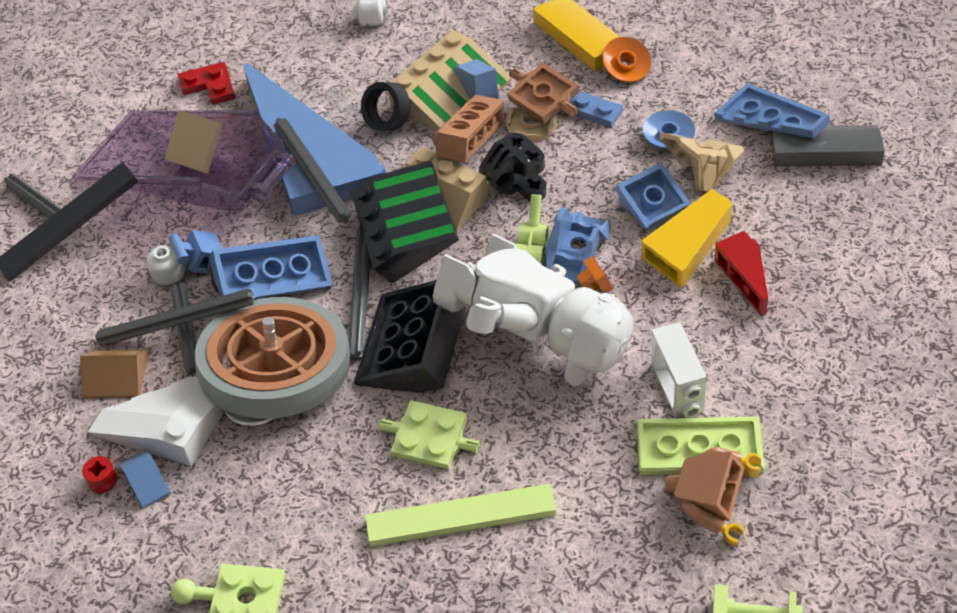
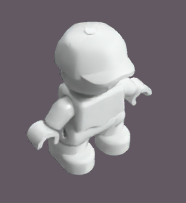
[433,234,633,386]

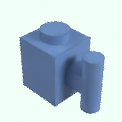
[169,230,222,274]

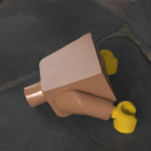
[665,447,762,546]

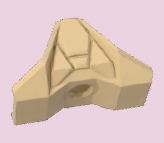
[659,132,744,192]

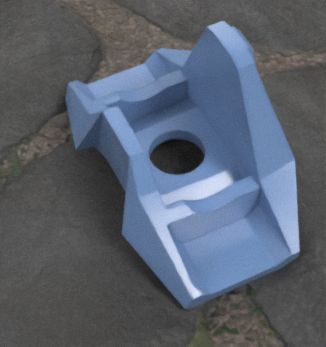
[545,207,611,285]

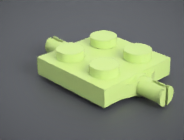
[379,400,480,470]

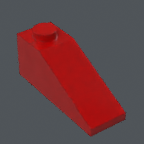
[714,231,768,317]

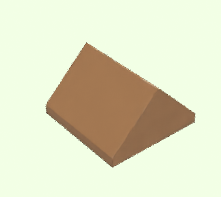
[80,349,149,399]

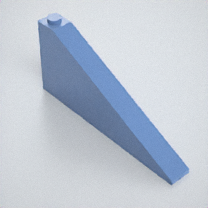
[243,63,387,216]

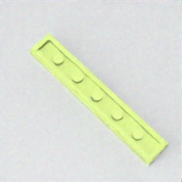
[366,484,556,547]

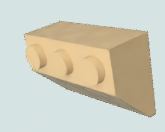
[404,146,488,231]

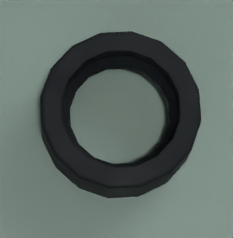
[361,82,410,131]

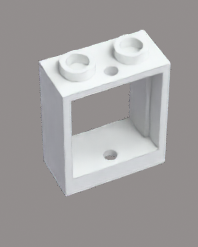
[651,322,707,418]

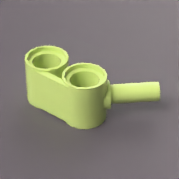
[516,194,549,264]

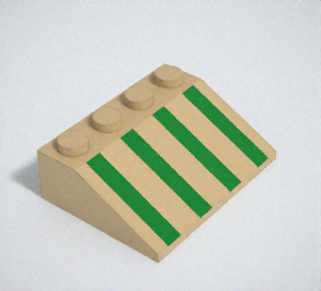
[389,30,512,131]

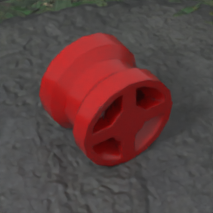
[82,456,118,494]

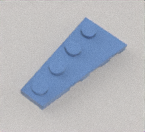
[714,83,831,138]

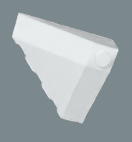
[88,375,224,466]

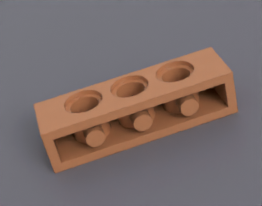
[433,94,504,163]

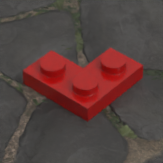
[177,62,236,105]

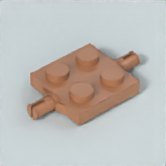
[507,62,580,124]

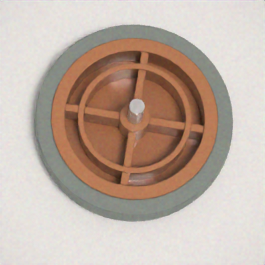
[195,297,350,419]

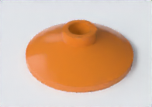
[602,37,651,83]

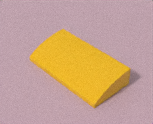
[533,0,620,72]

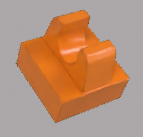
[577,256,613,293]

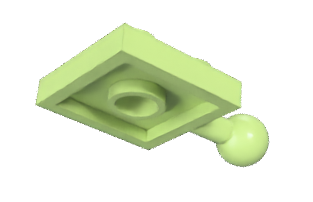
[171,563,285,613]

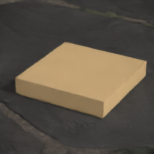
[164,110,223,173]

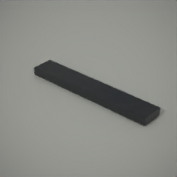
[0,162,139,281]

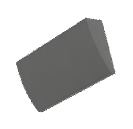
[770,125,885,167]

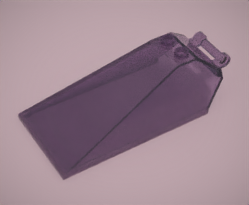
[72,110,296,211]

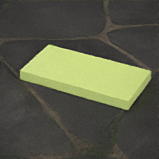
[637,417,765,475]

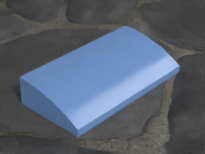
[209,235,333,299]

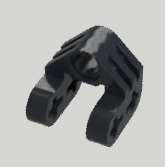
[479,133,547,201]

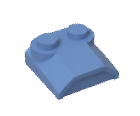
[615,162,691,230]

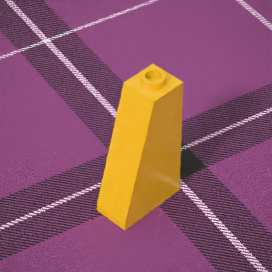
[641,189,732,288]

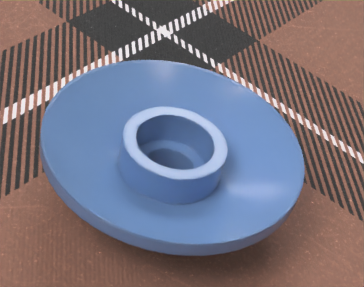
[643,111,695,150]

